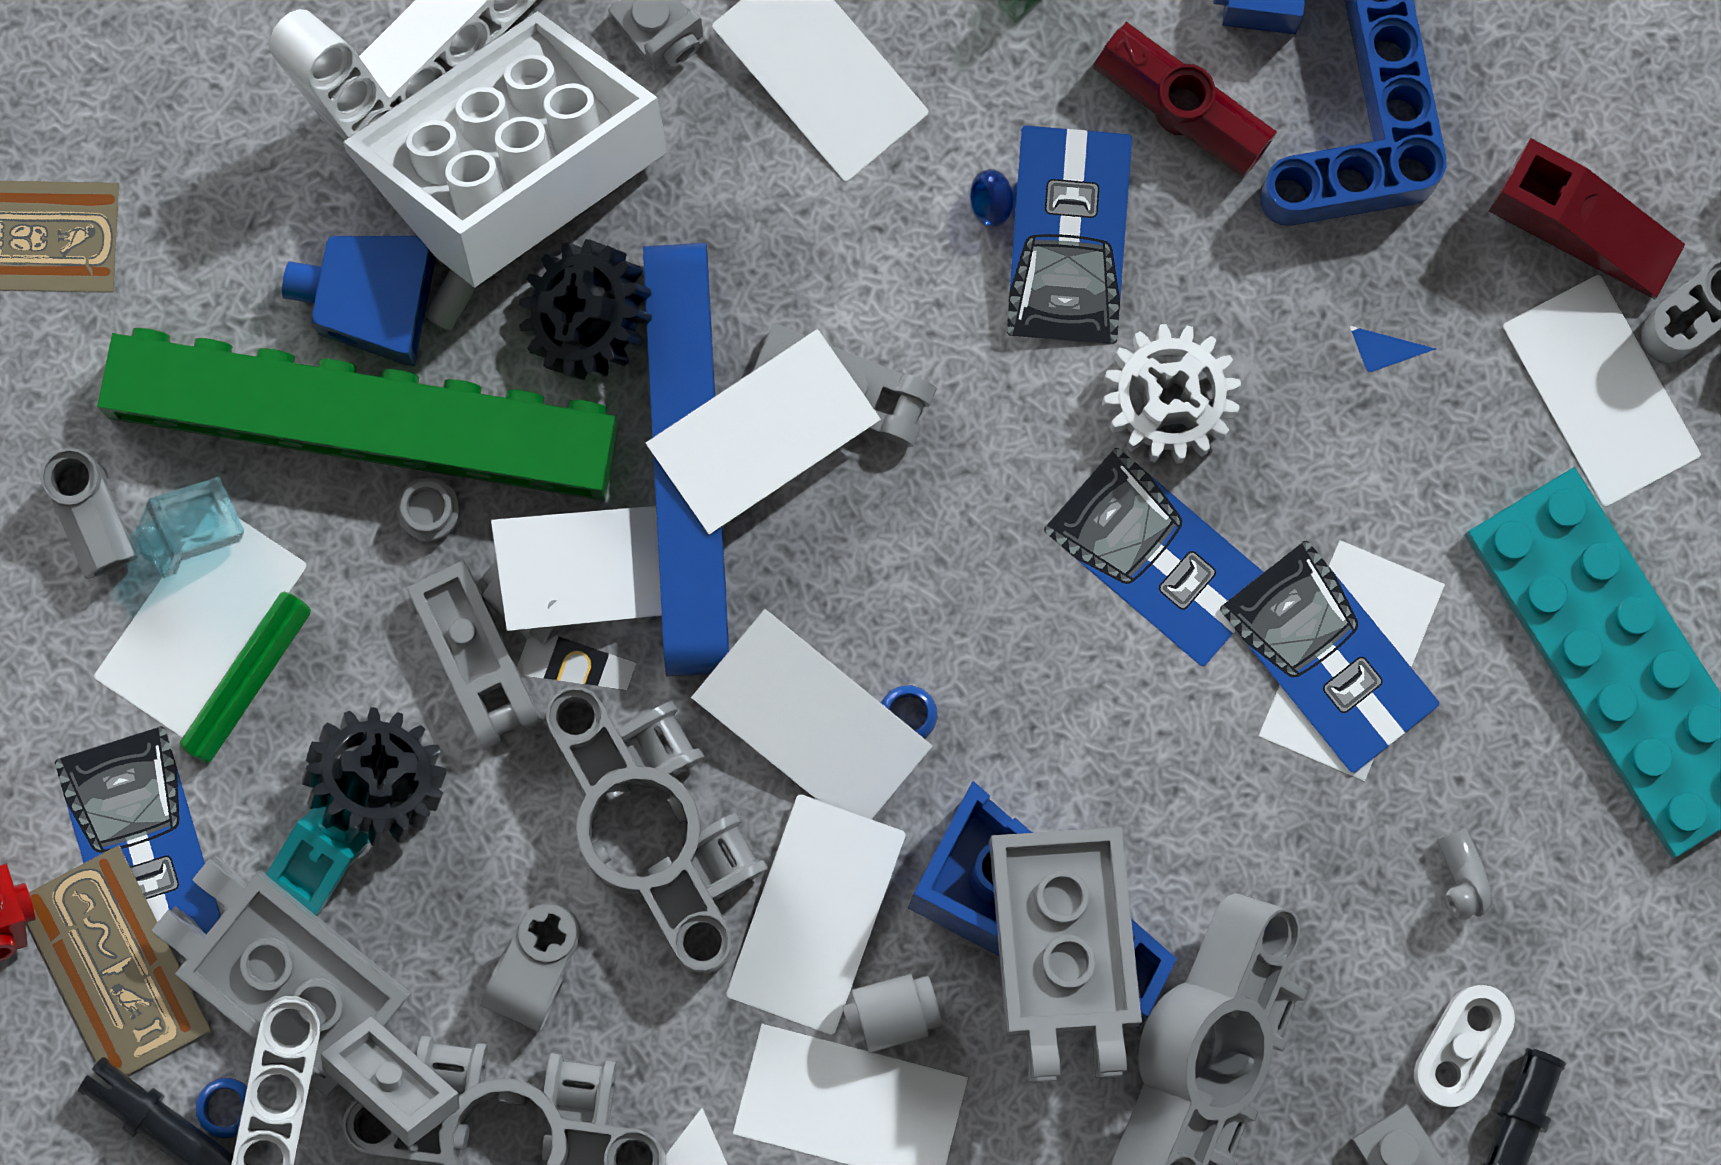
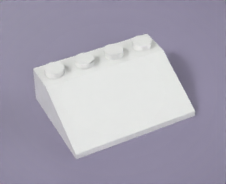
[343,11,668,288]

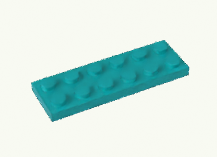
[1465,466,1721,859]

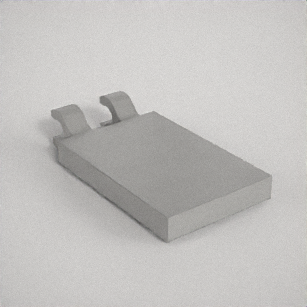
[989,827,1142,1083]
[152,856,412,1097]

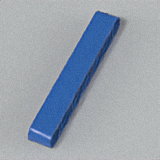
[643,243,729,677]

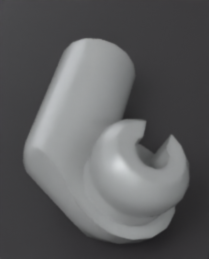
[424,258,475,330]
[1437,827,1493,920]

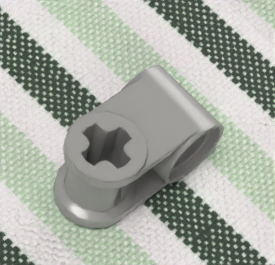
[480,903,580,1033]

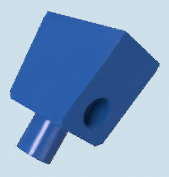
[282,236,436,367]

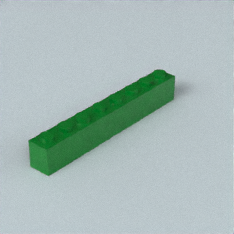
[97,328,619,501]

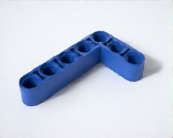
[1260,0,1447,226]

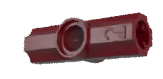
[1093,22,1277,178]

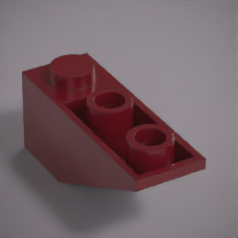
[1489,138,1685,300]

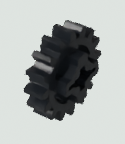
[519,239,652,380]
[302,707,446,846]

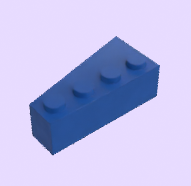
[908,781,1177,1029]

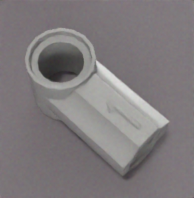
[40,448,138,579]

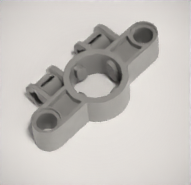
[546,686,768,974]
[1112,893,1308,1165]
[343,1035,666,1165]

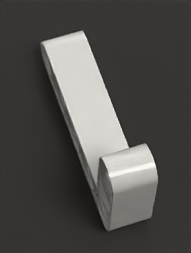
[269,0,536,140]
[231,996,320,1165]

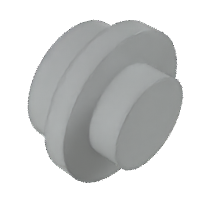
[396,477,460,541]

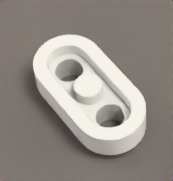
[1414,985,1515,1107]

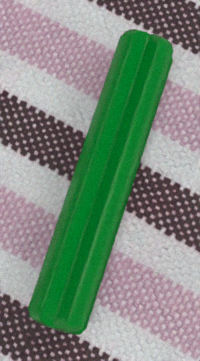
[180,591,311,763]

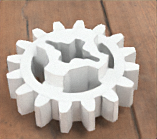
[1102,324,1241,464]

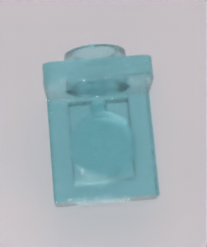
[136,477,245,578]

